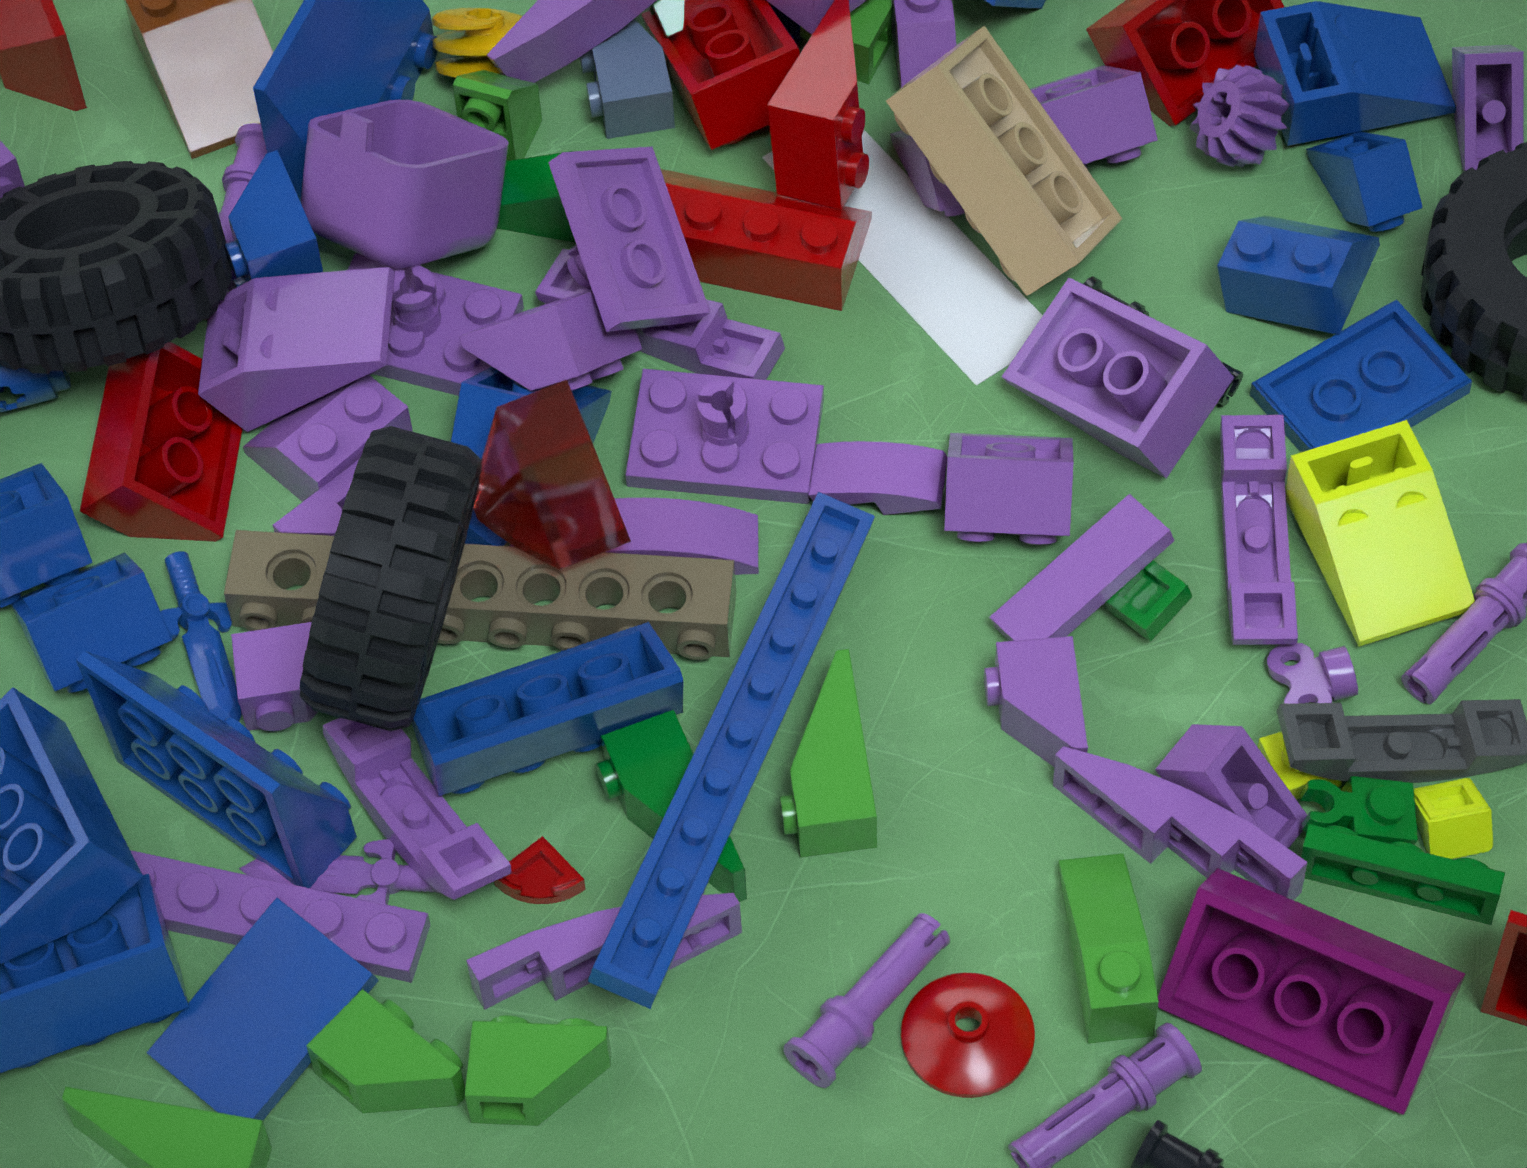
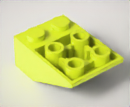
[1285,420,1475,647]

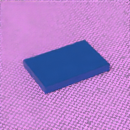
[1250,299,1472,452]
[147,897,379,1120]

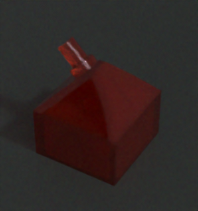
[473,380,631,570]

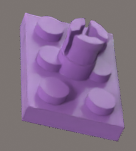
[548,146,710,332]
[347,253,524,396]
[625,368,824,504]

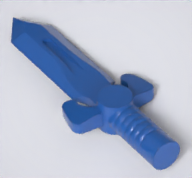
[161,551,242,721]

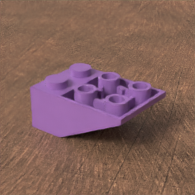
[198,267,395,432]

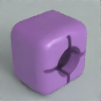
[301,100,509,269]

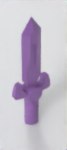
[239,839,440,905]

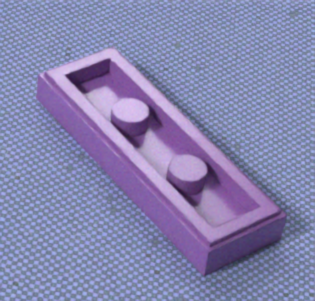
[990,494,1175,641]

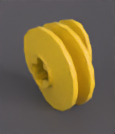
[432,8,522,77]

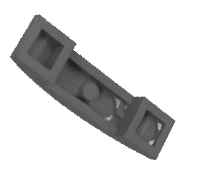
[1276,699,1527,783]

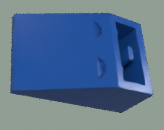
[1254,1,1456,146]

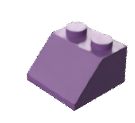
[459,289,642,394]
[243,375,413,502]
[944,433,1074,544]

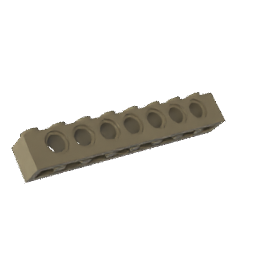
[224,530,736,660]

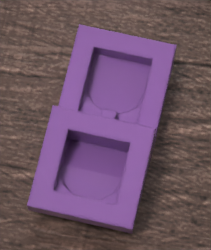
[808,441,947,515]

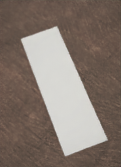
[762,130,1043,386]

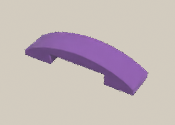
[1220,415,1298,645]
[510,498,759,575]
[323,718,511,900]

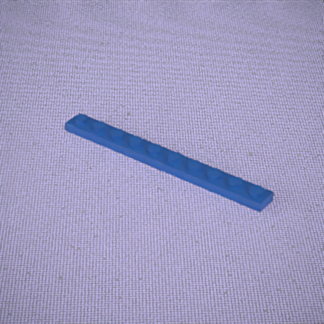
[588,492,875,1009]

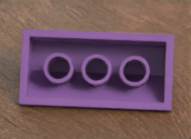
[890,65,1158,217]

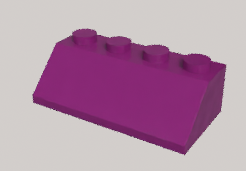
[1158,868,1465,1115]

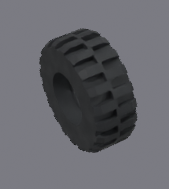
[1420,142,1527,401]
[0,161,232,374]
[299,426,482,731]

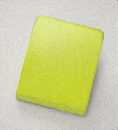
[1414,778,1493,859]

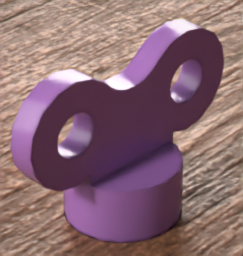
[1267,643,1358,704]

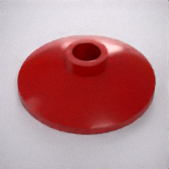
[901,973,1035,1098]

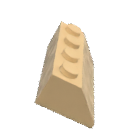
[886,26,1122,296]

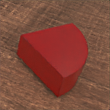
[494,836,586,904]

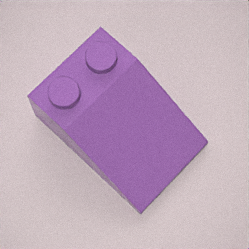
[1002,278,1234,479]

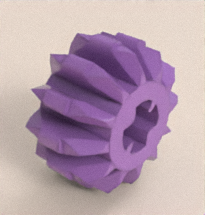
[1190,65,1290,168]

